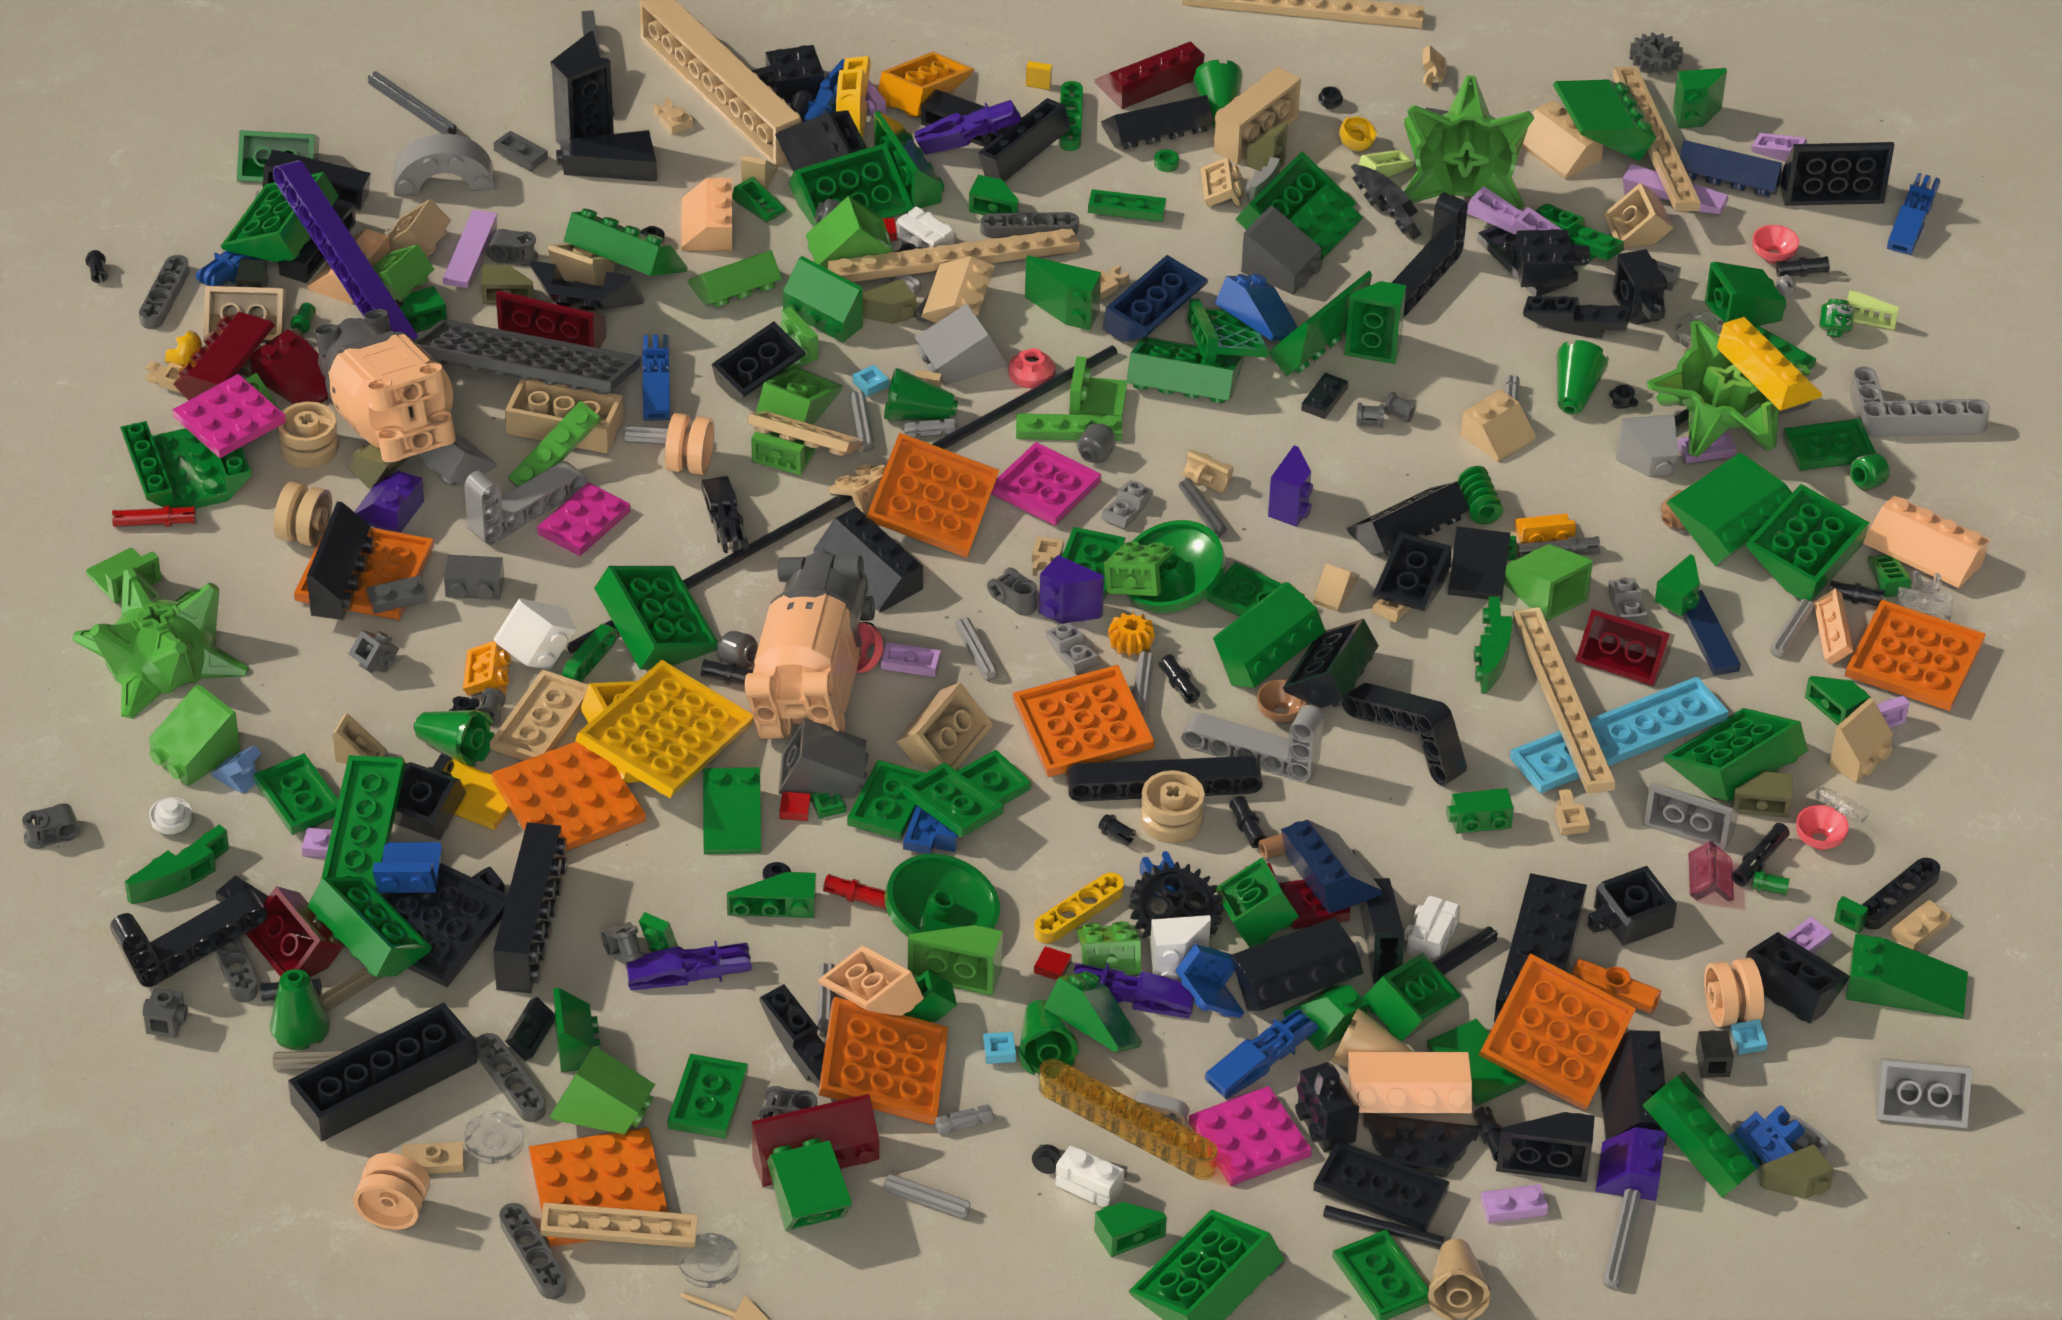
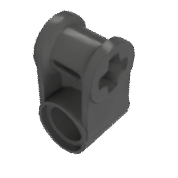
[486,229,538,266]
[987,567,1037,616]
[22,803,81,849]
[601,922,644,962]
[759,1086,818,1119]

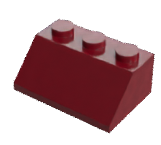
[1575,609,1675,686]
[245,886,344,977]

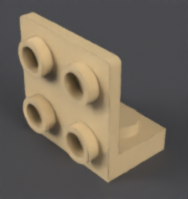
[828,463,886,516]

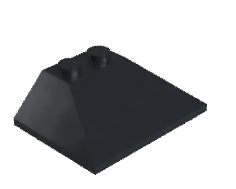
[530,260,644,311]

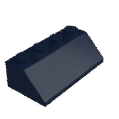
[1680,140,1784,197]
[1102,255,1208,342]
[1281,819,1383,914]

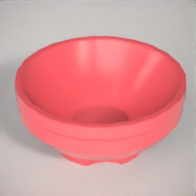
[1752,225,1799,264]
[1008,348,1056,388]
[856,622,884,673]
[1796,805,1849,850]

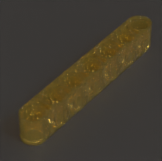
[1039,1059,1218,1180]

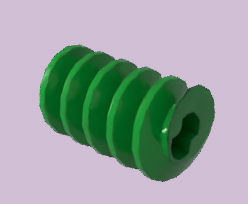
[1457,466,1503,525]

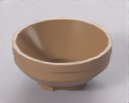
[1257,679,1308,723]

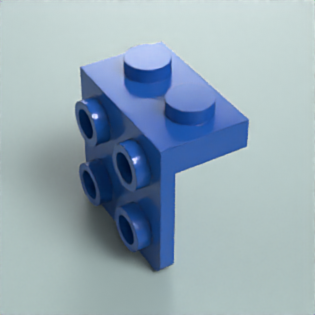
[373,842,442,893]
[1175,944,1244,1018]

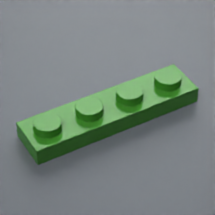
[508,401,601,487]
[1016,413,1122,441]

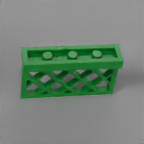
[1186,298,1268,362]

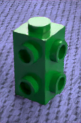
[1446,788,1514,834]

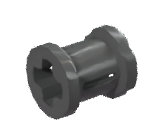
[1384,392,1417,423]
[1356,403,1384,427]
[477,688,506,725]

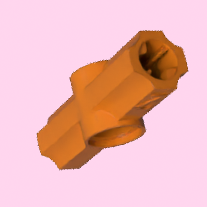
[1571,959,1662,1013]

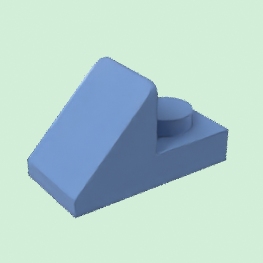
[210,745,262,793]

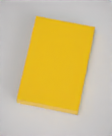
[451,759,511,830]

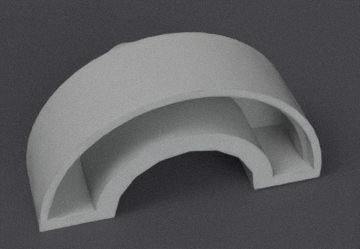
[393,134,495,195]

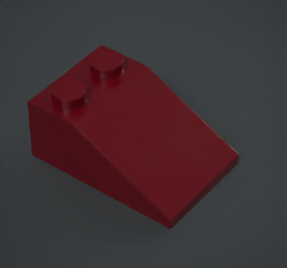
[250,329,328,404]

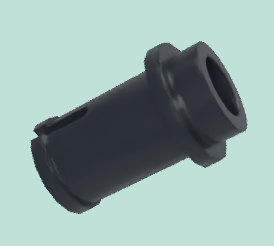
[85,250,107,283]
[1098,814,1136,846]

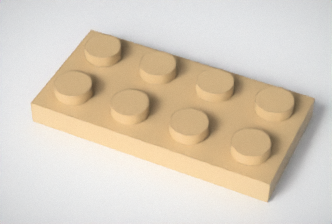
[747,411,864,456]
[490,669,589,761]

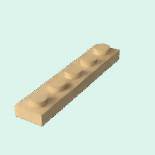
[540,1202,698,1248]

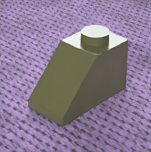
[1245,123,1287,172]
[481,264,534,304]
[863,279,916,324]
[1732,771,1792,818]
[1759,1144,1834,1199]

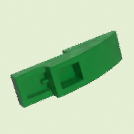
[1535,203,1624,262]
[1474,596,1512,693]
[125,824,229,904]

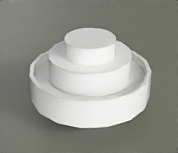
[149,797,193,834]

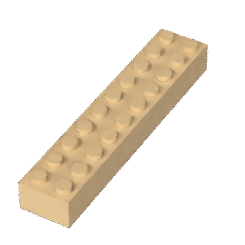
[639,0,802,166]

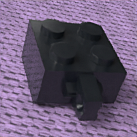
[752,45,825,103]
[1514,229,1590,287]
[1613,249,1667,325]
[393,754,466,840]
[1587,866,1677,946]
[1295,1062,1360,1152]

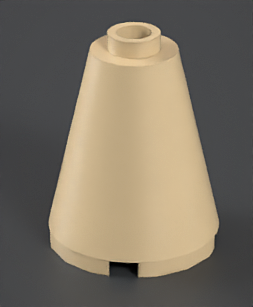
[1332,1009,1413,1067]
[1428,1239,1490,1320]

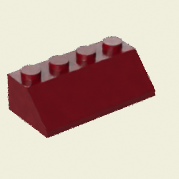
[1095,41,1205,109]
[496,290,607,348]
[173,312,275,400]
[752,1094,879,1187]

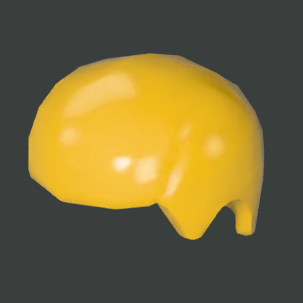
[1339,116,1377,152]
[165,330,202,366]

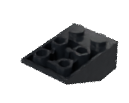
[775,110,867,172]

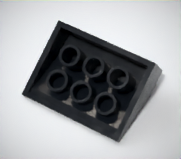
[1780,142,1895,206]

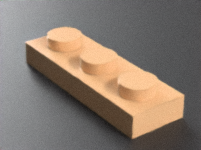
[1814,588,1853,665]

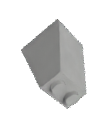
[915,303,1007,384]

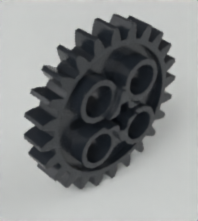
[1129,862,1224,941]

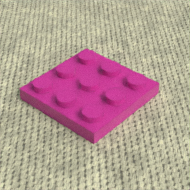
[172,374,286,458]
[991,442,1101,526]
[1189,1086,1311,1186]

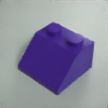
[1268,445,1313,527]
[354,471,424,533]
[1039,555,1104,624]
[1595,1127,1666,1201]

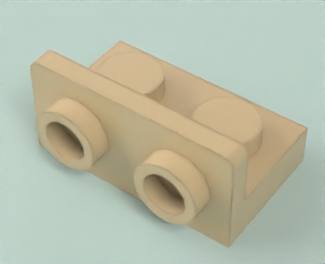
[1200,157,1244,207]

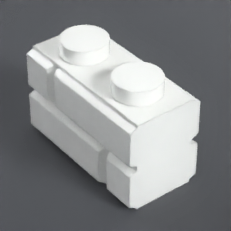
[897,206,954,248]
[1404,895,1460,962]
[1055,1145,1124,1207]

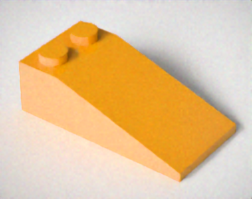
[878,51,974,117]

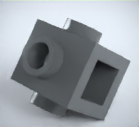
[348,630,399,673]
[143,988,188,1038]

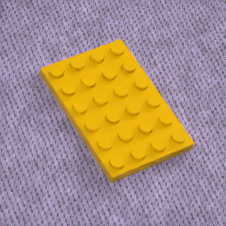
[575,660,754,798]

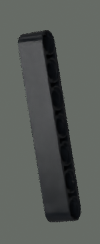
[1066,756,1263,802]

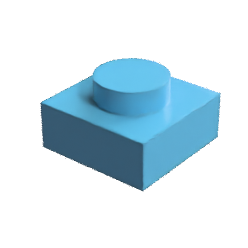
[853,365,889,397]
[1730,1019,1768,1055]
[983,1032,1016,1064]

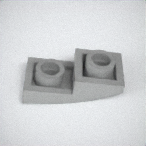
[1246,157,1280,203]
[1101,480,1153,529]
[1608,577,1648,625]
[1046,623,1099,674]

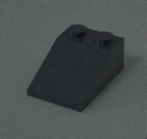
[1373,532,1451,611]
[1496,1112,1595,1182]

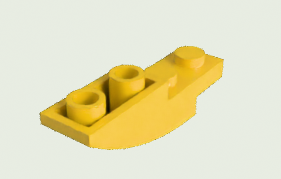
[836,56,871,139]

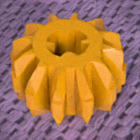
[1108,611,1155,657]

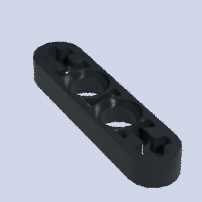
[1862,857,1941,930]

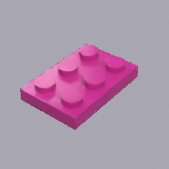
[537,482,631,556]

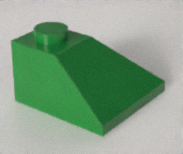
[1283,985,1368,1052]

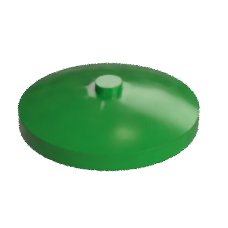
[1125,520,1226,613]
[884,854,1000,937]

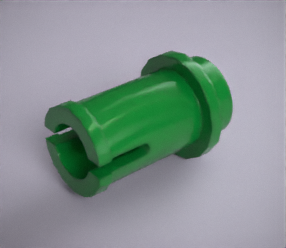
[290,303,316,333]
[1752,870,1790,896]

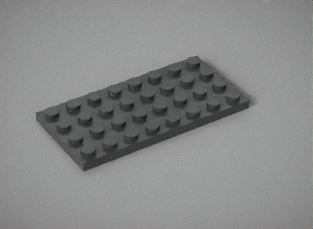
[414,319,641,394]

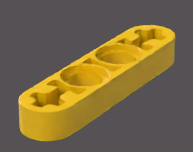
[1034,872,1124,944]

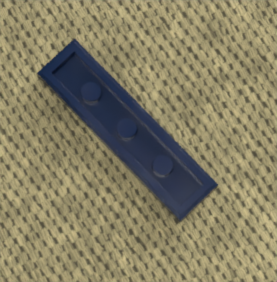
[1683,590,1741,676]

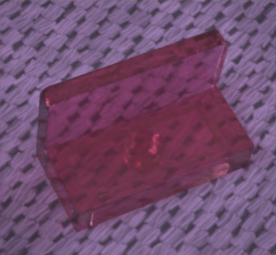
[1688,841,1734,902]

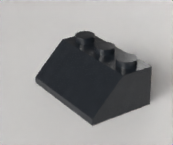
[711,321,806,398]
[1745,932,1850,1024]

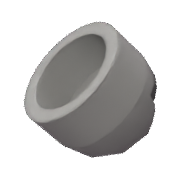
[1775,275,1796,297]

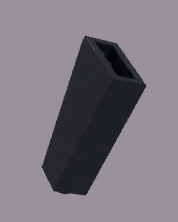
[556,130,657,182]
[1360,878,1404,984]

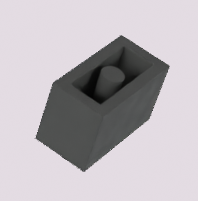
[444,554,504,600]

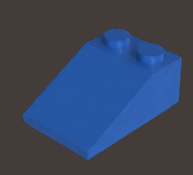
[1215,273,1298,341]

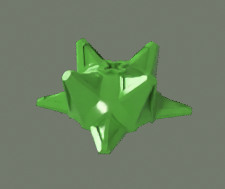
[1404,75,1534,209]
[1647,320,1811,458]
[72,567,250,719]

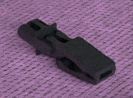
[701,476,749,553]

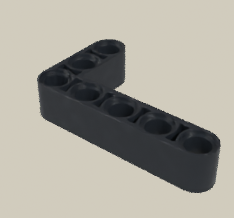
[1391,192,1468,317]
[1342,683,1467,786]
[110,889,268,987]

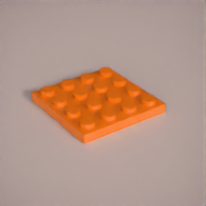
[866,432,1000,558]
[294,527,434,620]
[1845,599,1986,711]
[1012,665,1155,777]
[492,742,646,851]
[1479,953,1636,1111]
[818,997,948,1125]
[529,1127,668,1247]

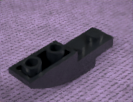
[1351,164,1421,240]
[1523,296,1631,338]
[759,984,825,1088]

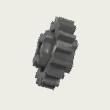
[1629,32,1683,74]

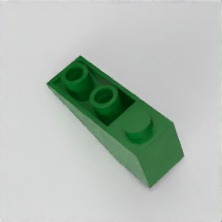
[727,872,816,918]

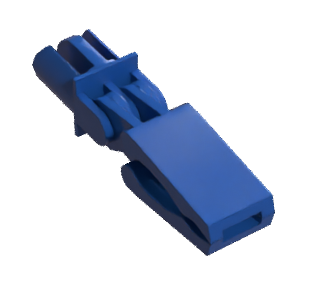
[802,59,845,123]
[1887,173,1941,255]
[196,251,267,286]
[642,334,670,421]
[1205,1008,1319,1099]

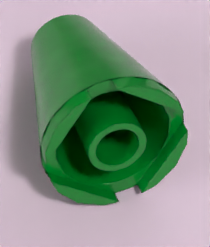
[1194,60,1243,128]
[1557,340,1609,415]
[884,368,958,420]
[414,710,494,767]
[270,969,330,1050]
[1019,1000,1079,1078]

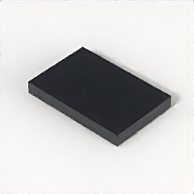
[1448,526,1510,601]

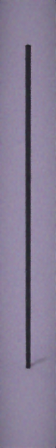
[566,345,1117,654]

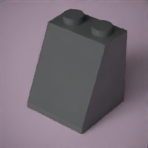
[1241,206,1322,295]
[778,718,869,797]

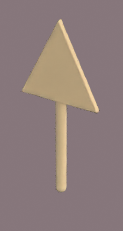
[681,1292,769,1320]

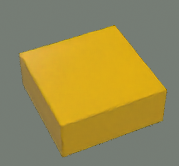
[1026,61,1052,90]

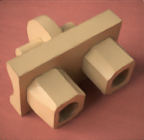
[1182,449,1234,494]

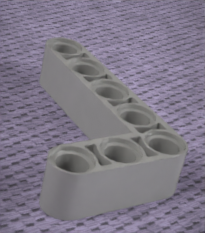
[1850,366,1990,437]
[464,461,587,545]
[1181,705,1323,782]

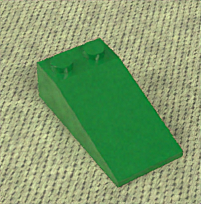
[1846,934,1968,1018]

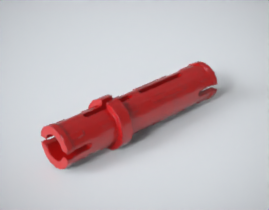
[112,505,196,527]
[823,874,887,910]

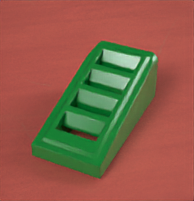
[732,176,786,223]
[1867,554,1912,597]

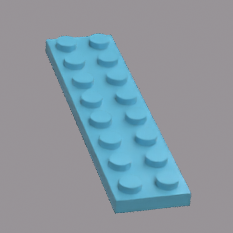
[1510,676,1729,794]

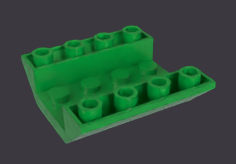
[120,421,252,509]

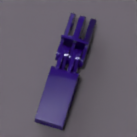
[914,100,1021,155]
[625,941,752,990]
[1074,963,1195,1018]

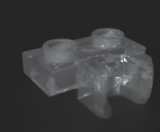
[1896,570,1953,622]

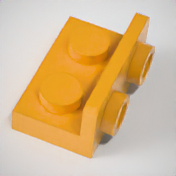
[1514,513,1576,544]
[463,641,511,696]

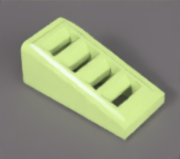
[1359,150,1415,177]
[1847,290,1899,330]

